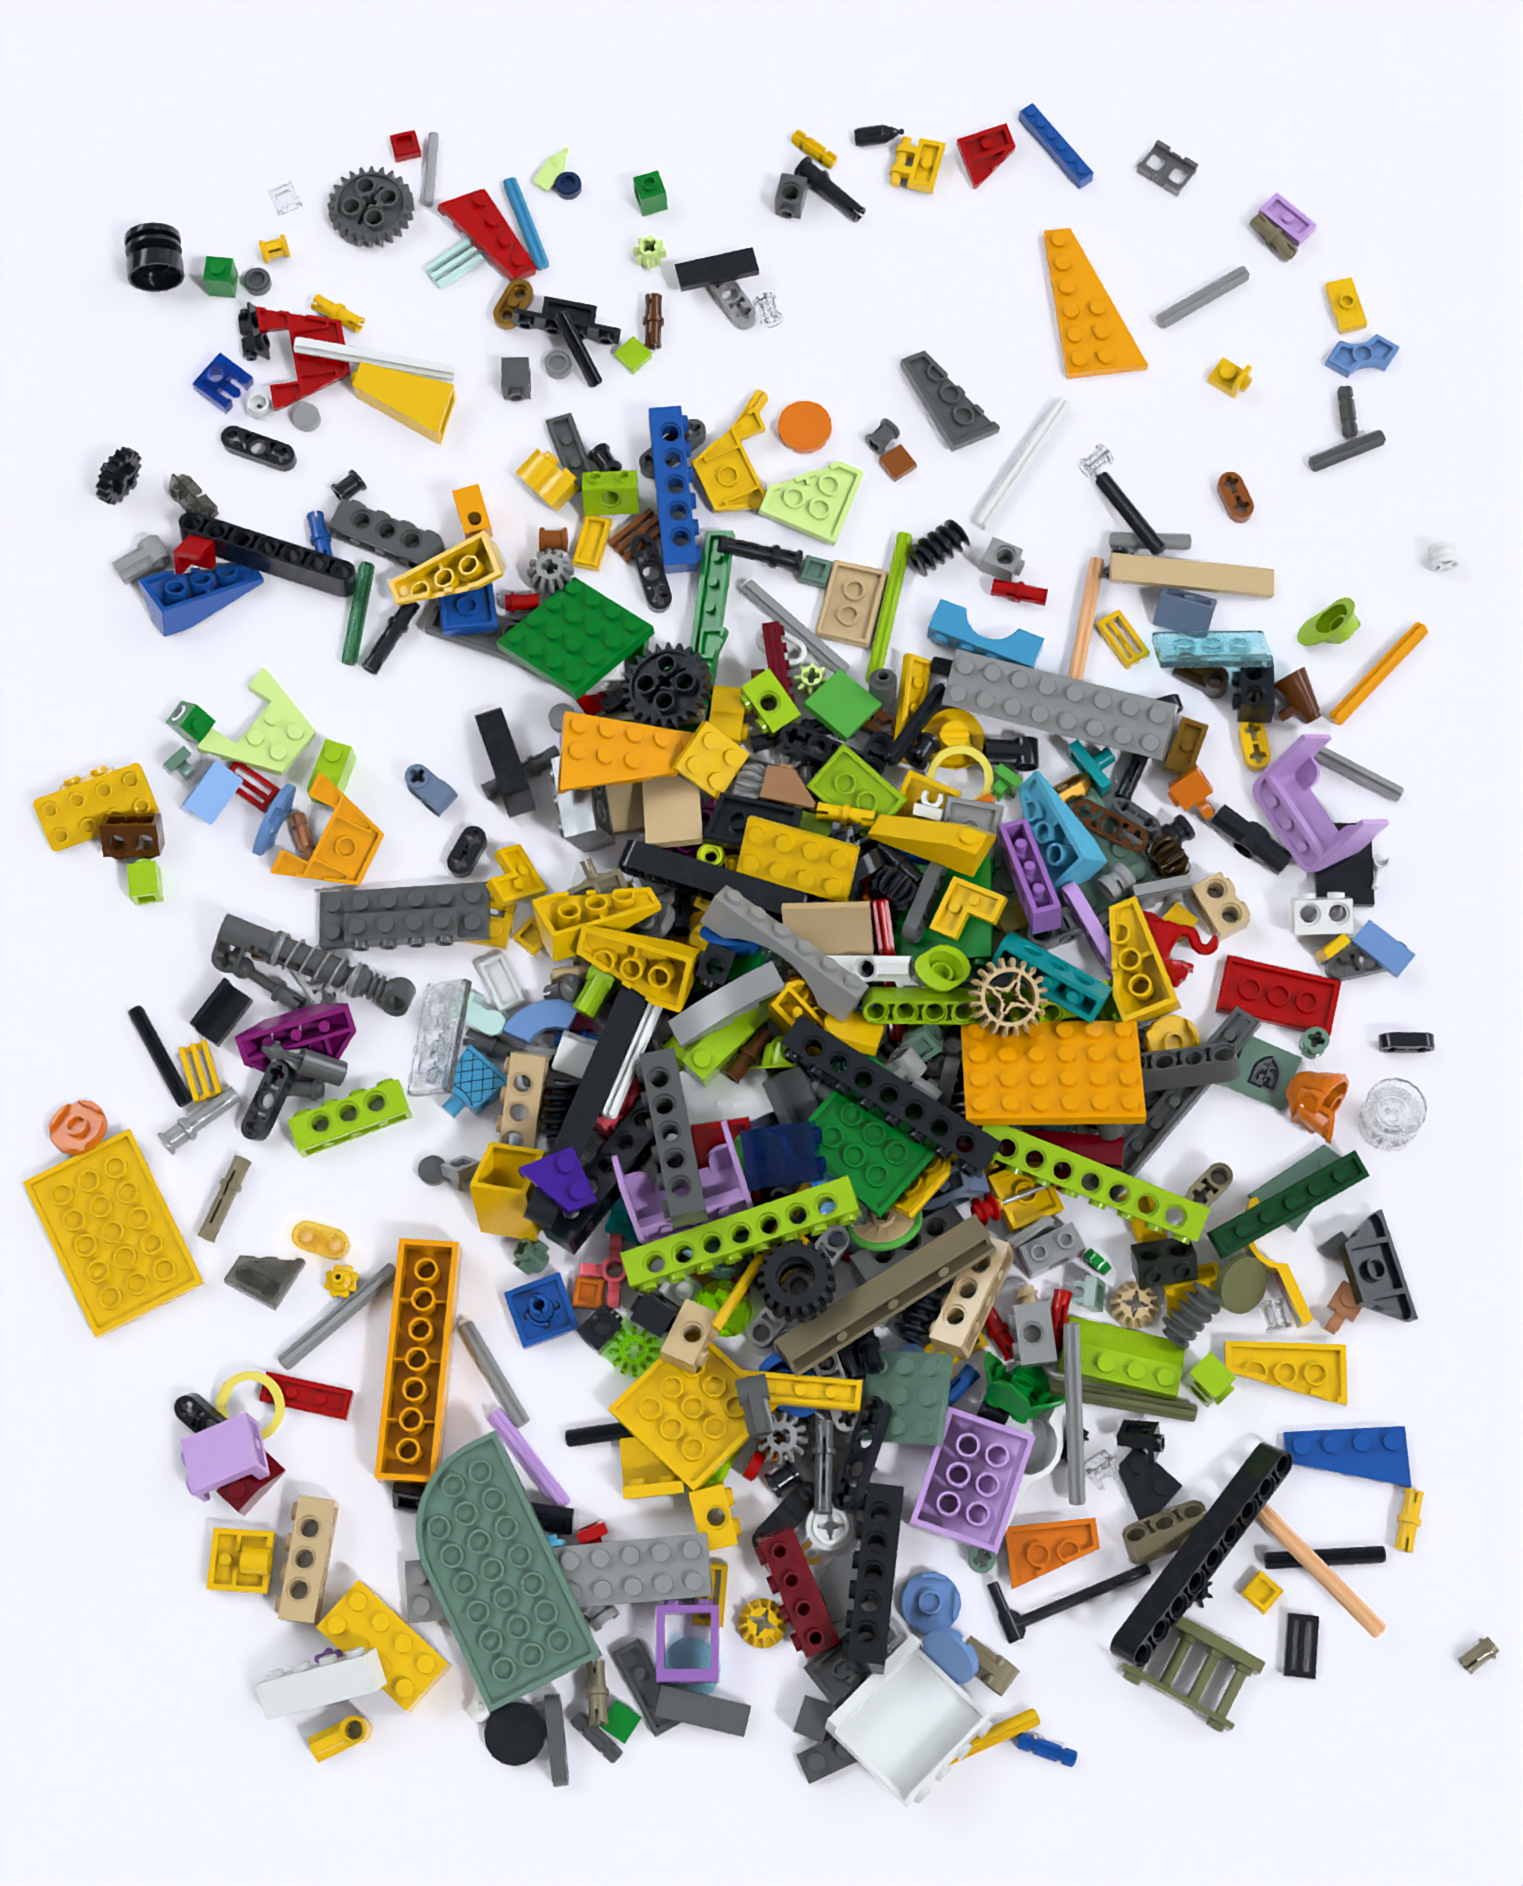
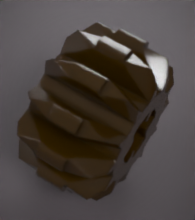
[1145,834,1191,879]

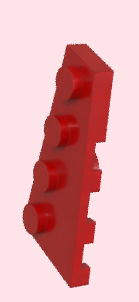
[437,188,537,282]

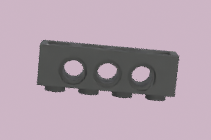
[328,498,445,569]
[850,1204,964,1286]

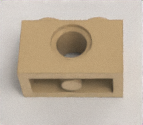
[660,1298,720,1375]

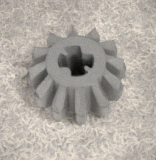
[527,547,574,596]
[733,763,767,801]
[756,1412,808,1465]

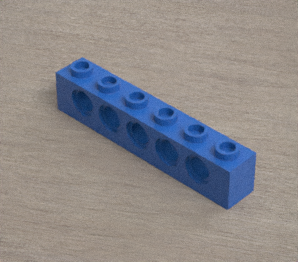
[648,405,702,574]

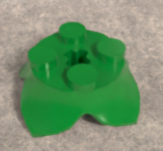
[984,1351,1066,1424]

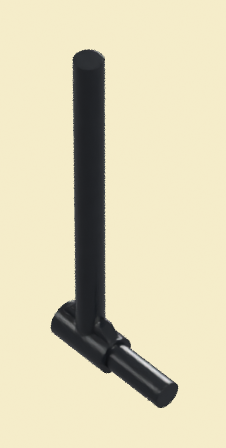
[986,1563,1151,1644]

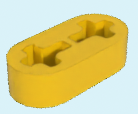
[1238,722,1271,772]

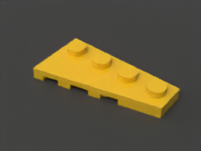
[1224,1341,1347,1406]

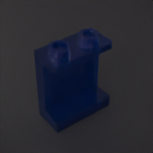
[740,1120,827,1191]

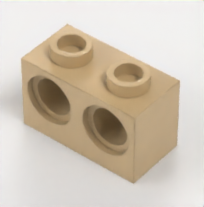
[1188,871,1251,942]

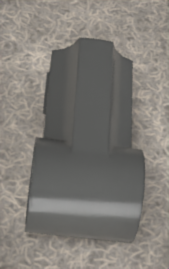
[735,1373,775,1438]

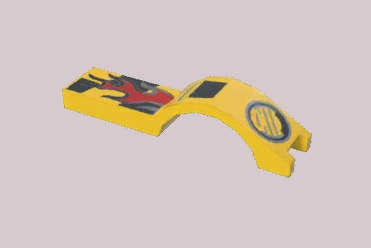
[1244,1196,1313,1329]

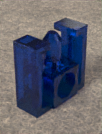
[192,352,254,415]

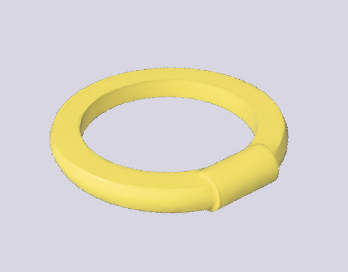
[926,745,994,801]
[215,1371,285,1440]

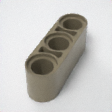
[1122,1500,1207,1565]

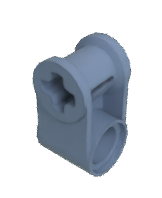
[404,764,458,817]

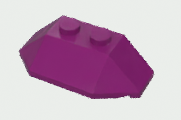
[235,1003,357,1079]

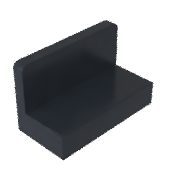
[190,977,253,1048]

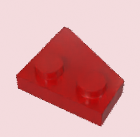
[956,123,1016,189]

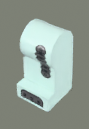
[452,988,511,1036]

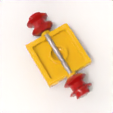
[970,1161,1071,1233]

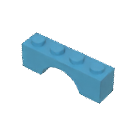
[927,599,1045,668]

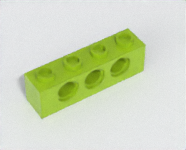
[287,1078,413,1158]

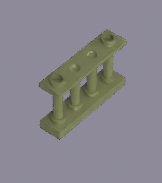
[1118,1616,1266,1733]

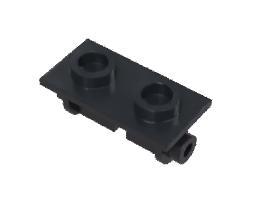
[238,302,270,361]

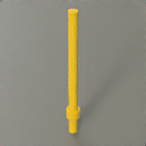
[710,1181,812,1332]

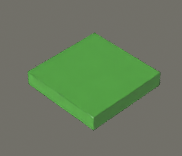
[803,668,882,743]

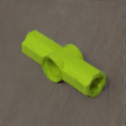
[573,964,622,1020]

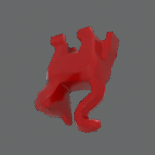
[1142,910,1220,988]

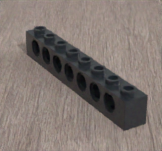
[780,1015,1002,1179]

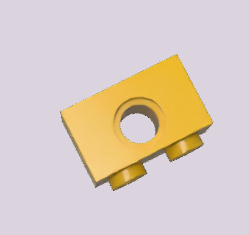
[688,1481,742,1551]

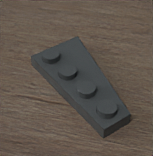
[900,350,1000,452]
[425,606,526,667]

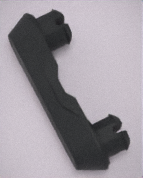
[752,1481,814,1548]

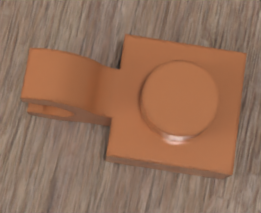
[1324,1280,1362,1335]

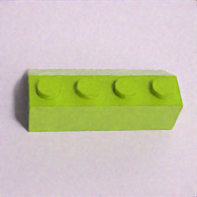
[1056,1315,1185,1400]

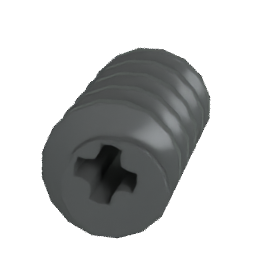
[1162,1282,1225,1349]

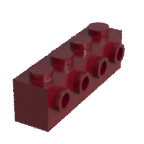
[754,1524,841,1658]

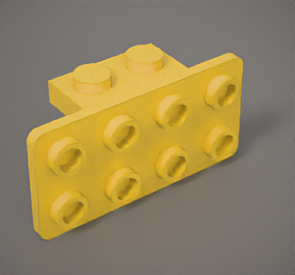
[33,762,159,852]

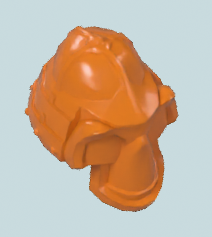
[1285,1071,1349,1144]

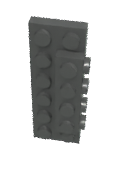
[319,881,490,952]

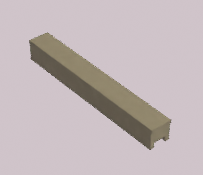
[773,1214,996,1377]

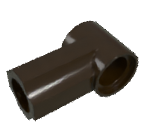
[1172,653,1229,699]

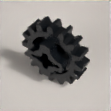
[96,446,142,506]

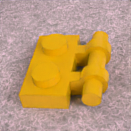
[889,136,946,194]

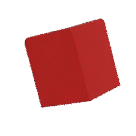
[173,535,216,575]

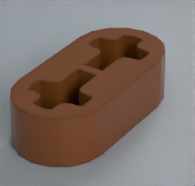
[1217,471,1254,523]

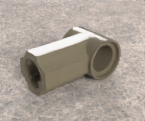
[965,1635,1020,1697]

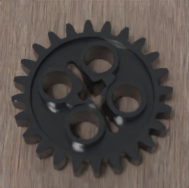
[621,642,714,730]

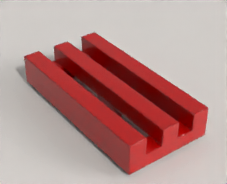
[228,761,281,814]

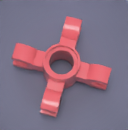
[578,1234,628,1309]

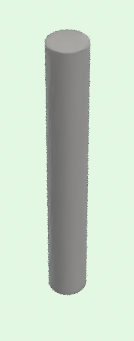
[423,131,439,207]

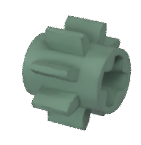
[513,1239,550,1275]

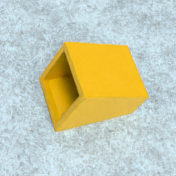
[469,1142,546,1242]

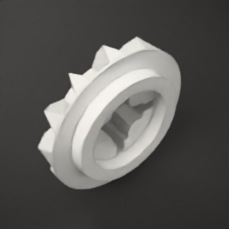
[805,1504,854,1551]

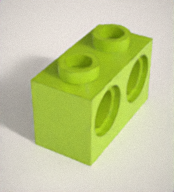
[1182,1351,1236,1408]

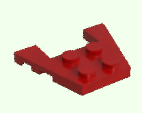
[255,306,350,412]

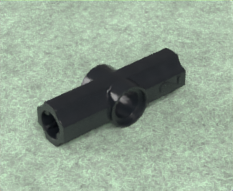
[1209,804,1293,875]

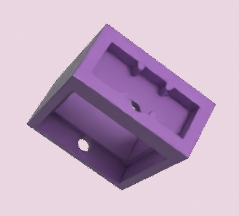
[656,1599,720,1684]

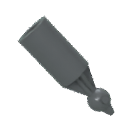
[261,1041,348,1087]

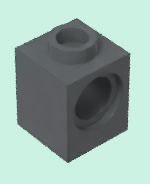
[775,173,808,219]
[501,357,531,402]

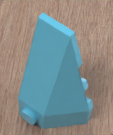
[1018,770,1107,894]

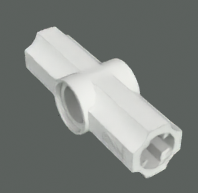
[826,954,915,982]

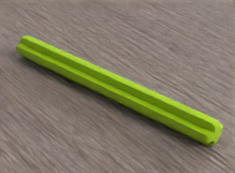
[865,531,912,684]

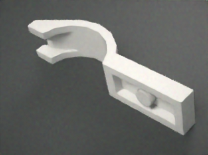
[1004,1407,1063,1535]

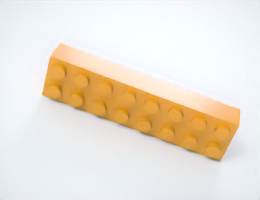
[374,1238,463,1486]

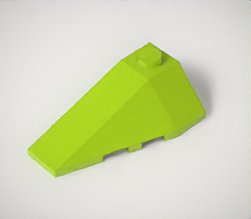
[662,995,775,1088]

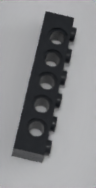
[541,1096,672,1255]
[841,1482,904,1675]

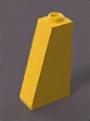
[351,362,457,444]

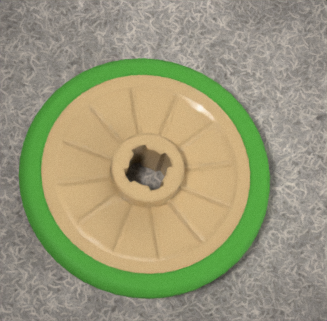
[845,1201,923,1251]

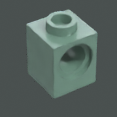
[901,1024,945,1062]

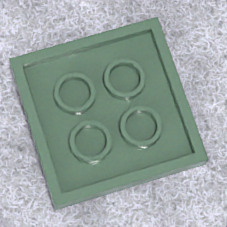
[861,1351,954,1447]

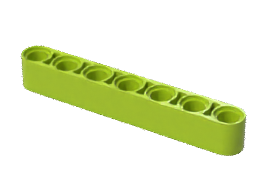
[861,987,1065,1025]

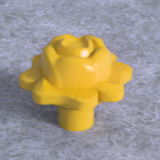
[324,1264,359,1298]

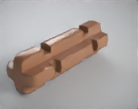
[289,812,316,861]

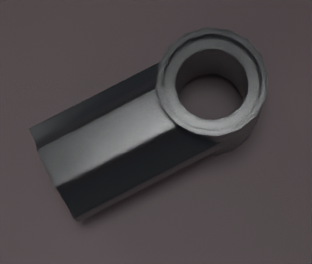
[982,736,1039,772]

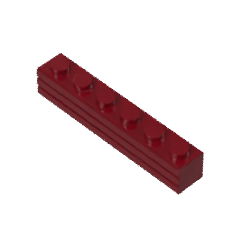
[761,621,797,724]

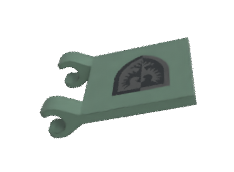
[1216,1036,1302,1111]

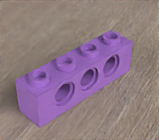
[999,818,1061,934]

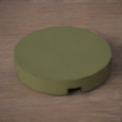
[1215,1254,1267,1314]

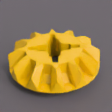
[738,1598,787,1649]

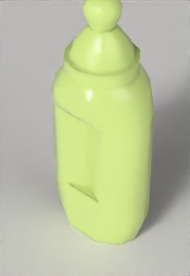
[533,147,569,192]

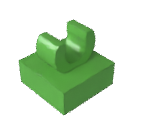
[991,763,1023,802]

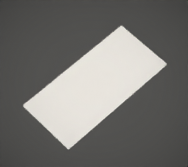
[622,1043,774,1150]

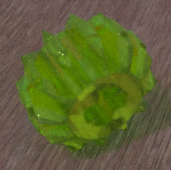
[609,1326,660,1378]

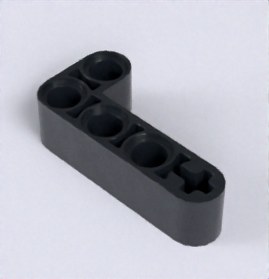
[474,707,536,819]
[775,723,893,776]

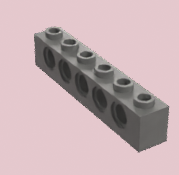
[636,1047,709,1228]

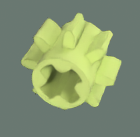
[633,235,667,271]
[794,662,829,697]

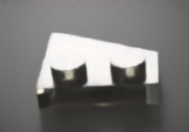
[224,1255,306,1311]

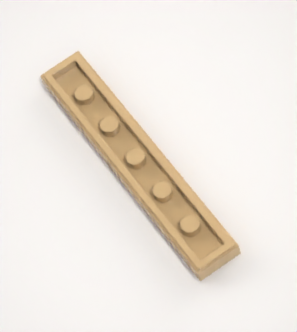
[1109,553,1275,598]

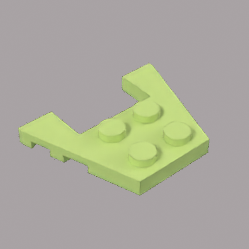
[197,667,316,776]

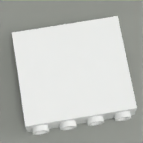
[825,1633,995,1808]

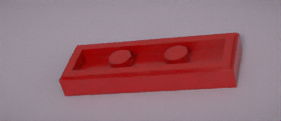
[259,1371,354,1421]

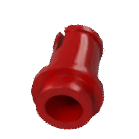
[505,591,539,613]

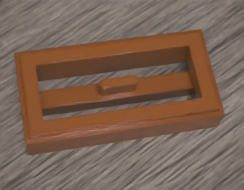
[608,507,660,563]

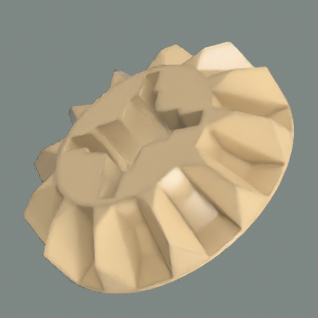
[1110,1281,1158,1329]

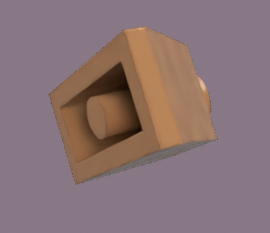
[759,763,818,814]

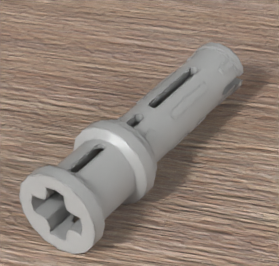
[157,1086,242,1155]

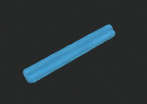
[503,177,549,271]

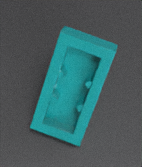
[1067,739,1116,798]

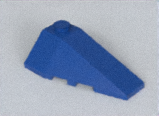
[138,564,264,637]

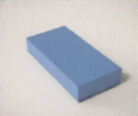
[1351,919,1416,979]

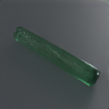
[341,561,375,666]

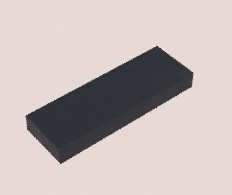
[675,247,759,292]

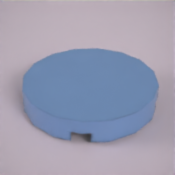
[900,1571,961,1634]
[923,1626,979,1685]

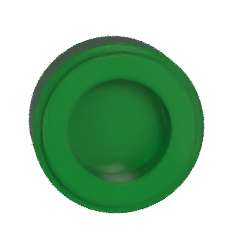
[1083,1248,1112,1276]

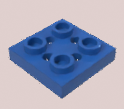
[504,1272,579,1350]

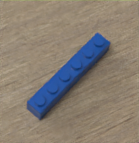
[1018,102,1094,190]

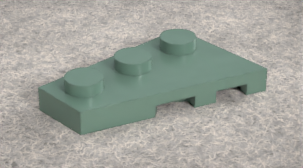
[1247,1144,1341,1232]

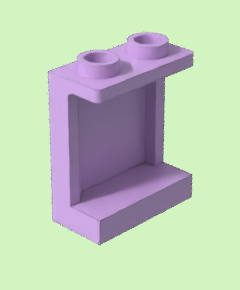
[181,1412,270,1502]

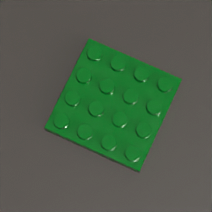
[496,577,655,700]
[790,1054,947,1219]

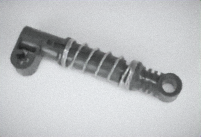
[211,913,416,1017]

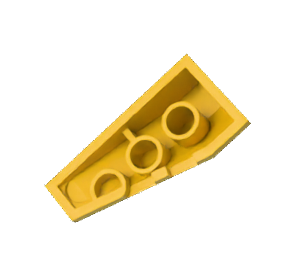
[388,530,506,606]
[868,814,997,877]
[531,887,661,962]
[1109,896,1182,1022]
[576,924,702,1013]

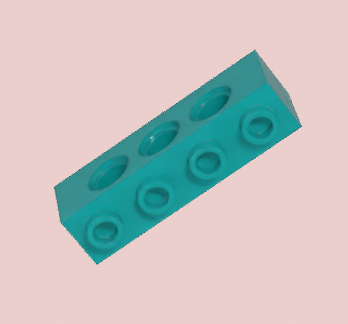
[991,931,1113,1024]

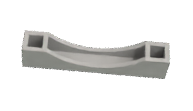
[700,885,869,1023]

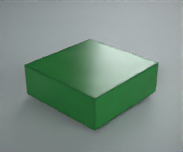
[599,1700,642,1744]

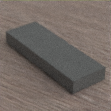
[545,412,593,493]
[612,1638,682,1737]
[653,1684,751,1737]

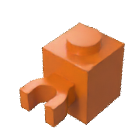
[1167,764,1215,820]

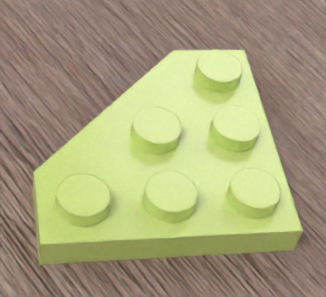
[758,461,864,546]

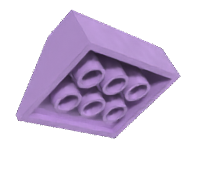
[910,1406,1036,1554]

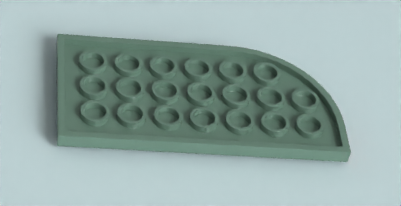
[416,1430,602,1713]

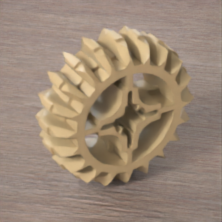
[968,957,1048,1037]

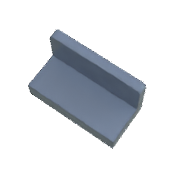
[1152,588,1217,639]

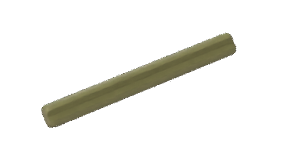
[1048,1380,1198,1422]

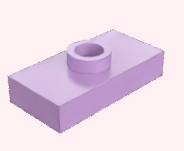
[1258,192,1317,247]

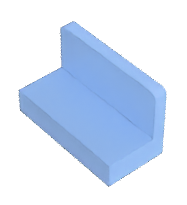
[180,760,243,825]

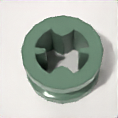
[968,1547,996,1573]

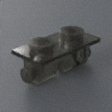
[168,473,219,518]

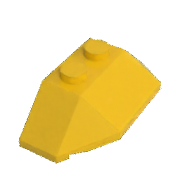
[768,978,846,1072]

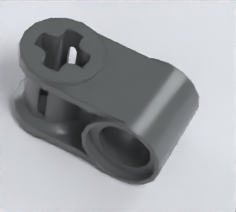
[1025,907,1083,951]

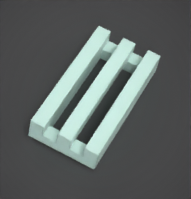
[424,238,484,290]

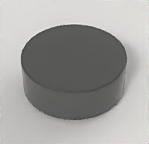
[244,268,272,296]
[418,1155,447,1186]

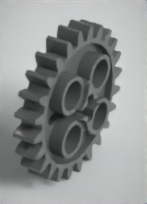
[327,166,415,248]

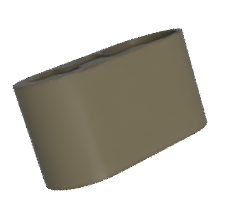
[1184,1162,1233,1208]

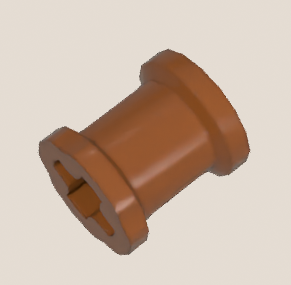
[539,527,568,552]

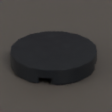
[484,1702,547,1766]

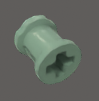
[1299,1027,1330,1059]

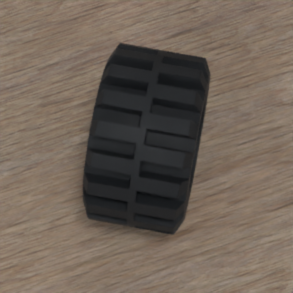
[758,1240,836,1323]

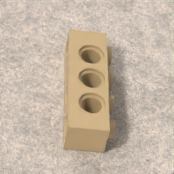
[496,1051,550,1149]
[929,1236,1016,1360]
[274,1495,340,1625]

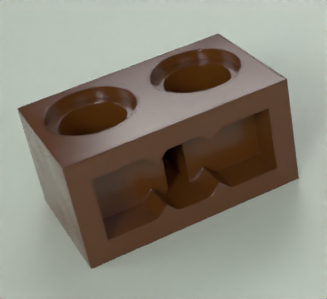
[99,813,165,860]

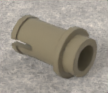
[1458,1636,1500,1675]

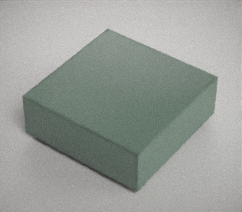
[799,555,833,590]

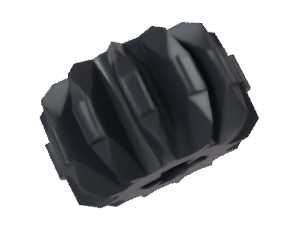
[868,865,918,913]

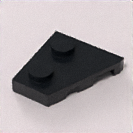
[1116,1448,1183,1521]

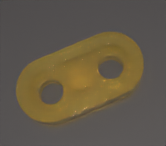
[291,1220,351,1260]

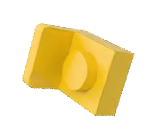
[1207,357,1253,399]

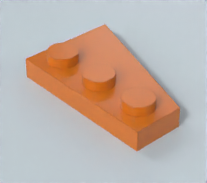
[1005,1517,1100,1590]

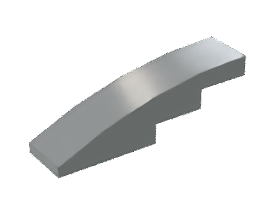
[668,961,785,1048]

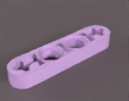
[1059,881,1113,980]

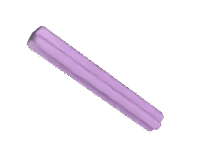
[487,1408,571,1507]

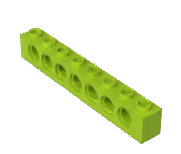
[982,1125,1211,1245]
[620,1176,863,1294]

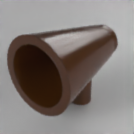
[1275,666,1322,724]

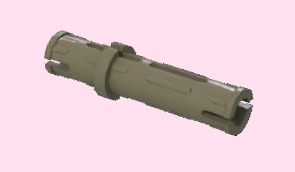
[197,1155,252,1243]

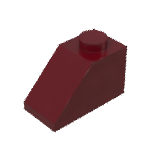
[216,1451,286,1516]

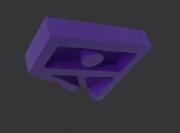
[518,1147,597,1215]

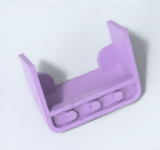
[1252,734,1390,872]
[611,1120,753,1245]

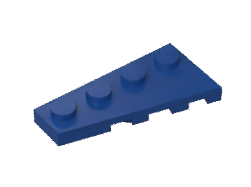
[1282,1426,1412,1488]

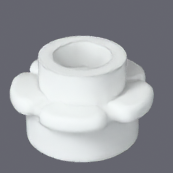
[246,393,273,419]

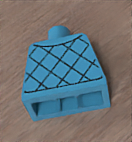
[441,1044,508,1118]

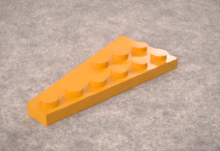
[1043,228,1148,379]
[557,711,694,794]

